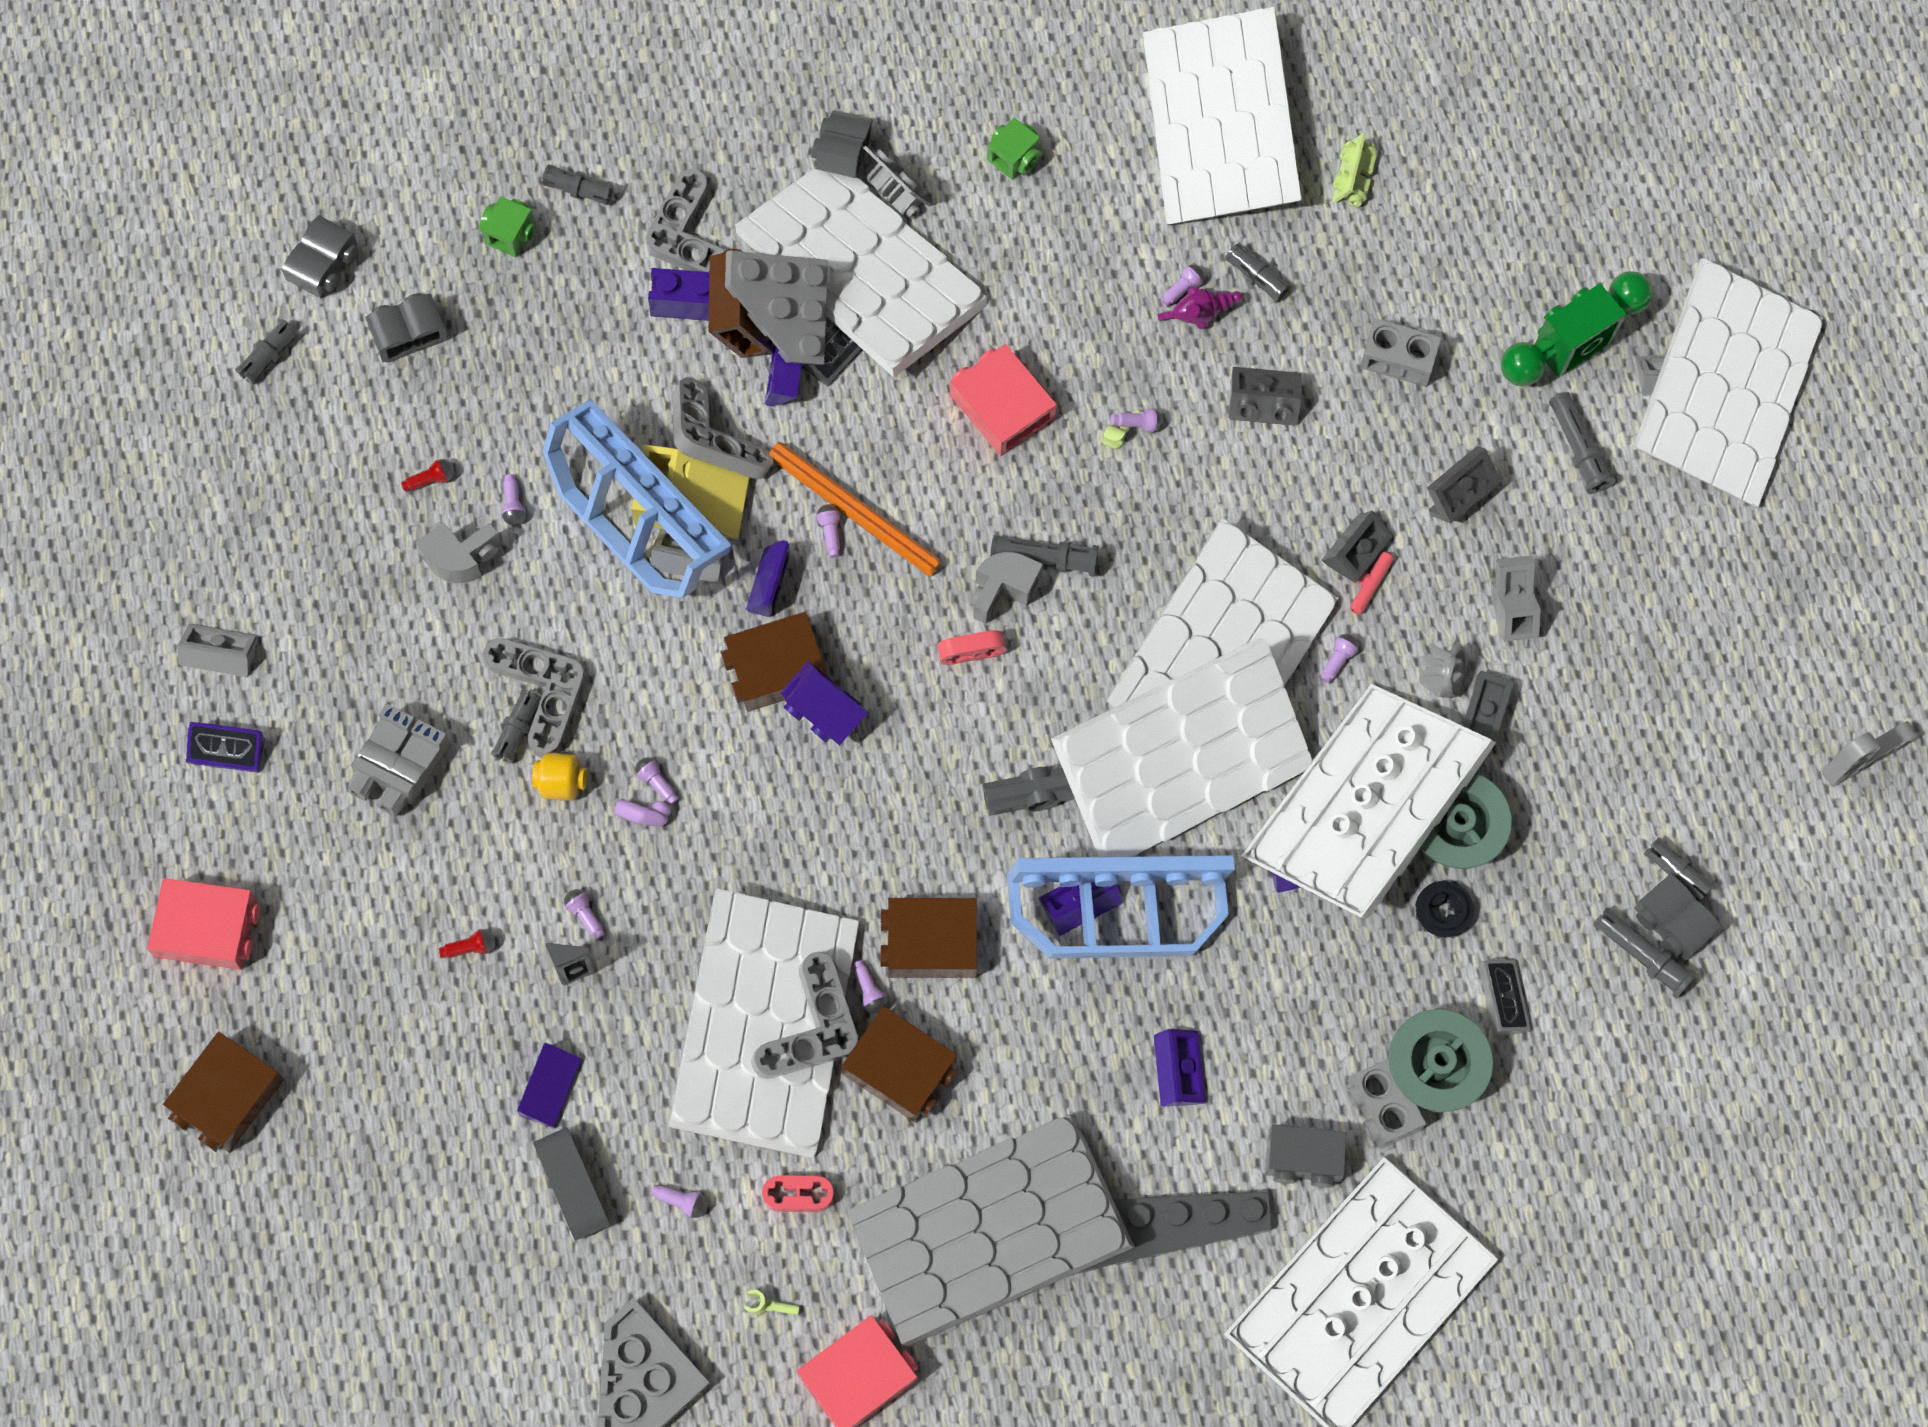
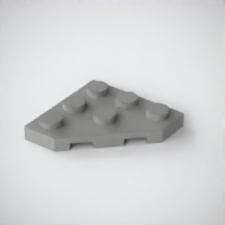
[725,251,828,365]
[597,1297,710,1427]

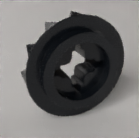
[1415,881,1474,939]

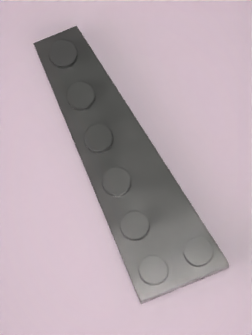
[1070,1192,1271,1276]

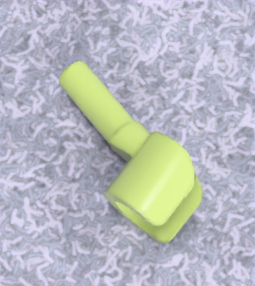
[1102,410,1140,449]
[744,1290,799,1316]

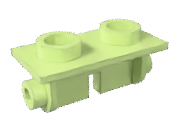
[1332,132,1378,207]

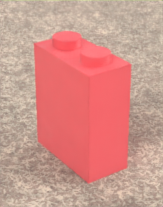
[950,343,1057,456]
[147,878,260,970]
[797,1315,918,1427]

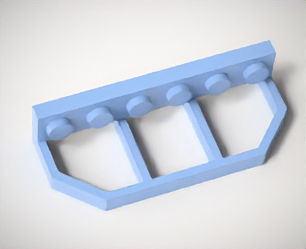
[542,399,732,598]
[1007,855,1235,959]

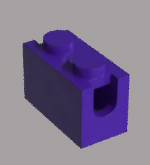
[648,268,709,321]
[780,660,868,746]

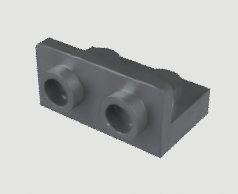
[1228,367,1301,426]
[1427,446,1501,523]

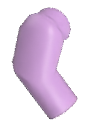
[614,799,671,827]

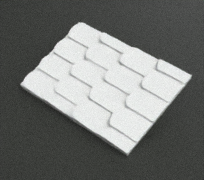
[1143,7,1302,225]
[735,167,987,378]
[1633,258,1823,507]
[1106,518,1338,707]
[1051,638,1313,857]
[1241,684,1496,920]
[668,888,859,1157]
[1224,1156,1499,1427]

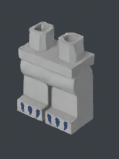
[348,703,450,816]

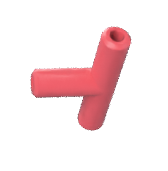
[1350,552,1394,615]

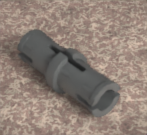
[542,164,614,205]
[1225,243,1291,303]
[235,319,299,384]
[491,689,541,763]
[1644,837,1715,903]

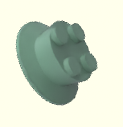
[1420,773,1512,869]
[1389,1009,1493,1112]

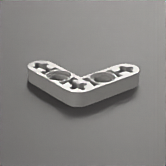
[646,169,725,272]
[672,377,774,479]
[483,638,585,758]
[1822,721,1918,787]
[751,952,858,1079]

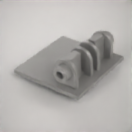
[864,146,931,219]

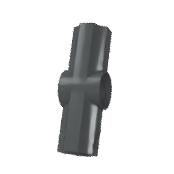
[982,767,1075,816]

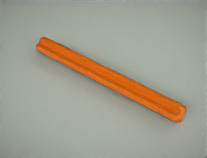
[769,442,941,576]

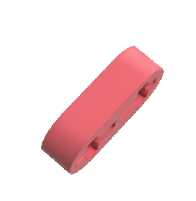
[937,630,1007,665]
[762,1175,834,1213]

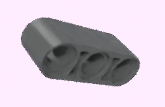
[533,1127,610,1241]

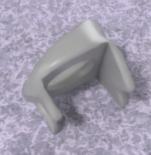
[1419,644,1467,698]

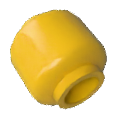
[532,753,588,801]

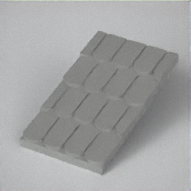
[847,1115,1135,1346]

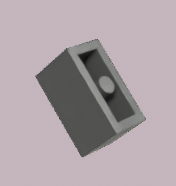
[1265,1124,1347,1188]

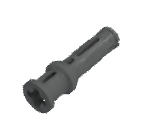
[1549,392,1616,494]
[990,535,1099,577]
[1593,907,1697,999]

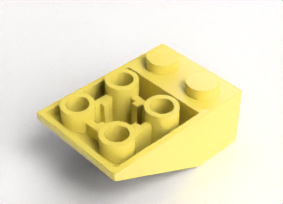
[631,444,750,540]

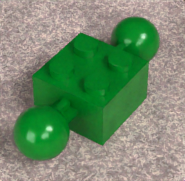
[1500,271,1653,386]

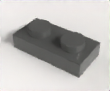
[1462,671,1514,750]

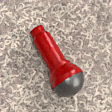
[401,459,454,492]
[438,929,495,959]

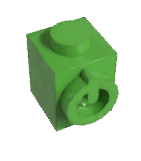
[987,117,1044,180]
[479,196,536,257]

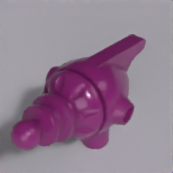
[1157,286,1243,329]

